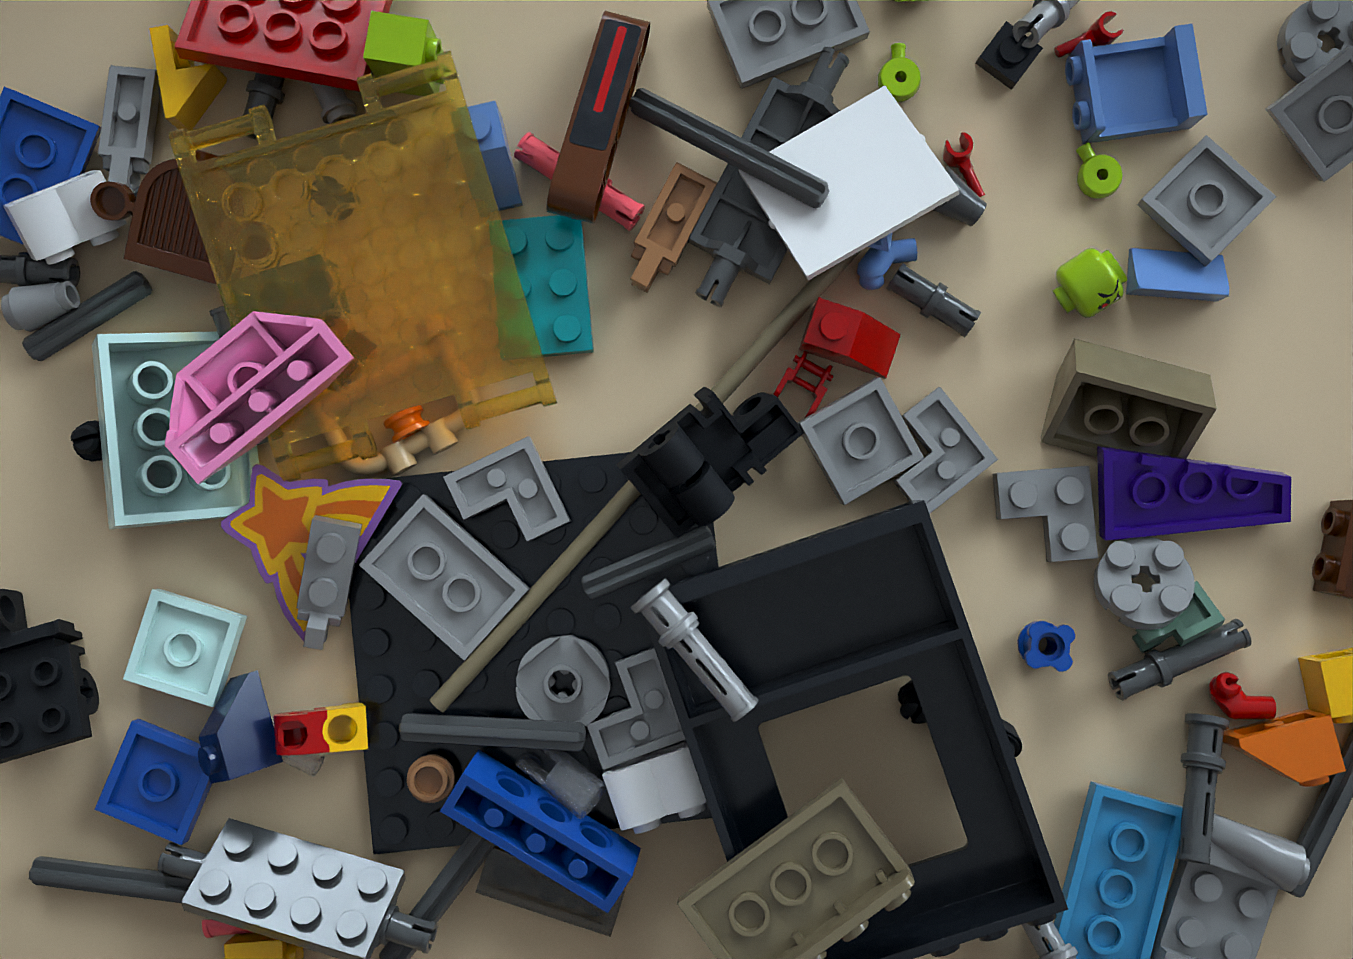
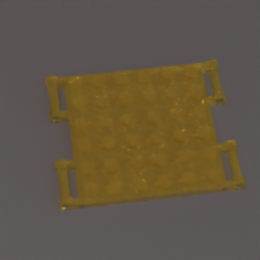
[168,50,557,482]

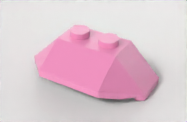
[165,311,355,484]

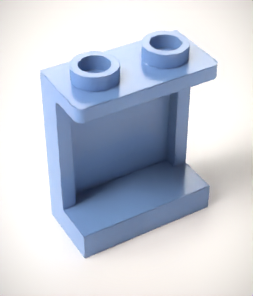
[1065,23,1208,144]

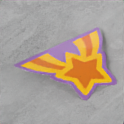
[221,464,402,641]

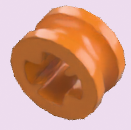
[383,404,430,443]

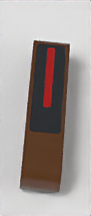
[546,11,650,224]

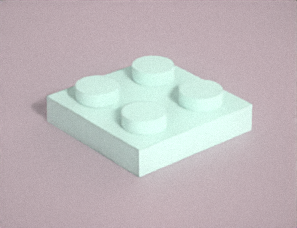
[123,589,247,707]

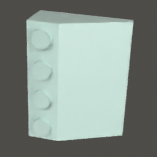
[92,331,259,530]

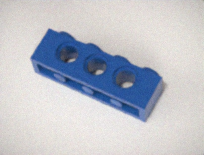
[440,749,641,913]

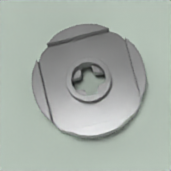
[1277,0,1353,84]
[1094,536,1195,630]
[516,635,611,726]

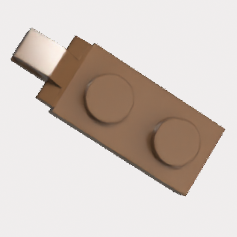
[630,162,717,293]

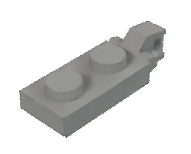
[98,65,160,193]
[296,515,362,650]

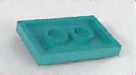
[489,215,594,361]

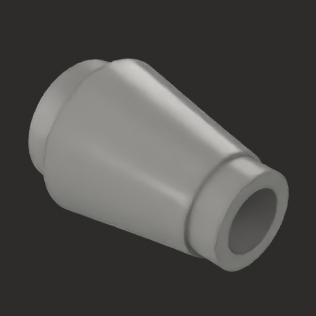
[1,281,80,332]

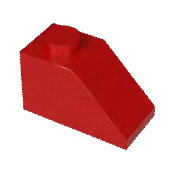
[799,297,901,379]

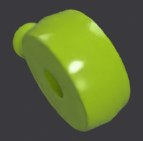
[878,43,921,102]
[1076,142,1123,199]

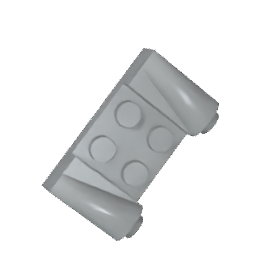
[1150,813,1310,959]

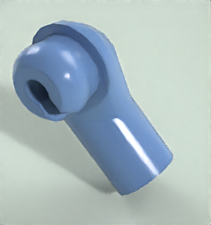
[857,238,917,290]

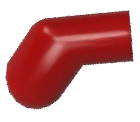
[1209,672,1276,719]

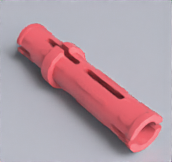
[514,132,645,231]

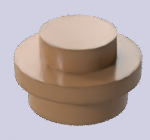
[407,754,455,803]

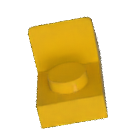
[149,25,227,133]

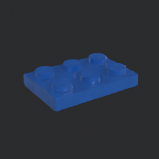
[0,86,101,245]

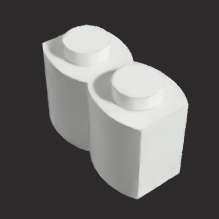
[3,170,127,265]
[602,740,707,834]

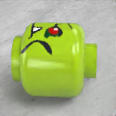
[1052,248,1128,318]

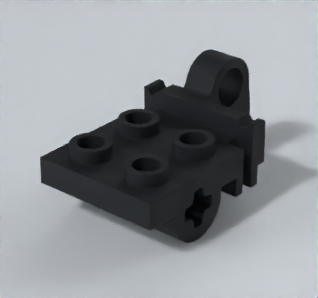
[616,387,804,538]
[0,589,99,764]

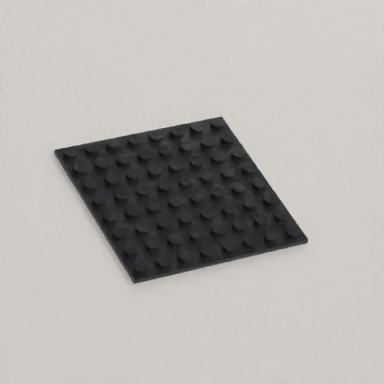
[349,452,718,855]

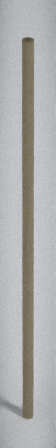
[430,250,862,712]

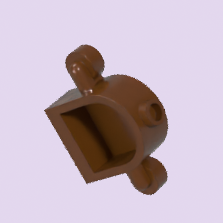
[90,148,276,285]

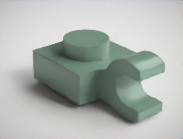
[1132,581,1225,653]

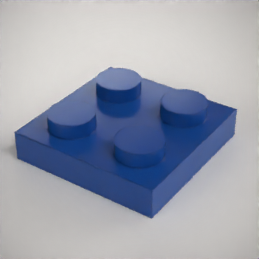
[94,719,212,845]

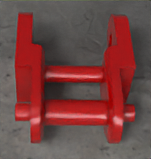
[773,351,834,418]

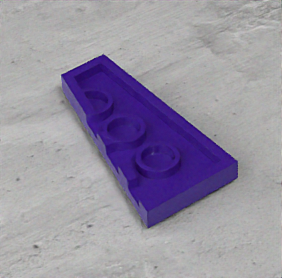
[1097,446,1292,541]

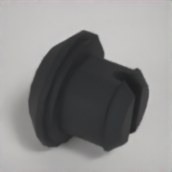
[71,420,102,462]

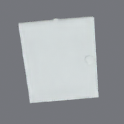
[738,86,959,280]

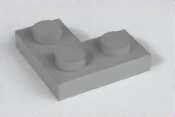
[893,387,998,514]
[443,436,571,542]
[992,466,1098,562]
[587,647,685,770]

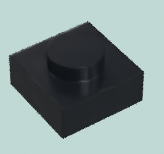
[975,21,1043,90]

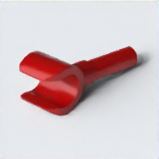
[1054,11,1124,58]
[943,132,985,197]

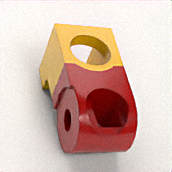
[274,702,368,756]

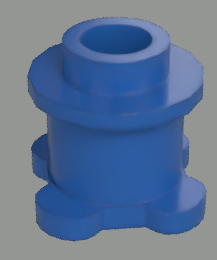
[1017,621,1075,672]

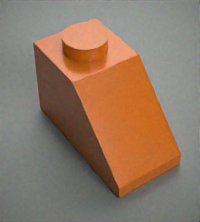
[1223,709,1346,787]

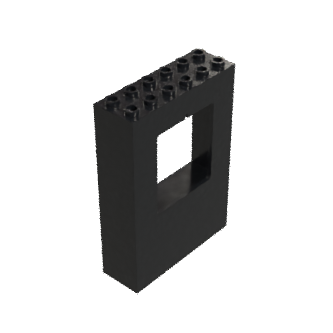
[637,500,1068,959]

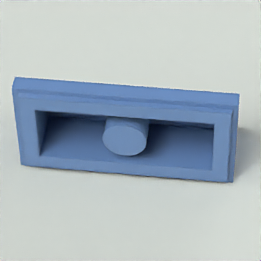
[1126,248,1229,302]

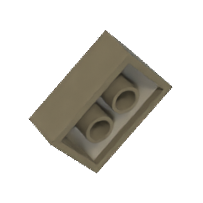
[1041,338,1217,459]

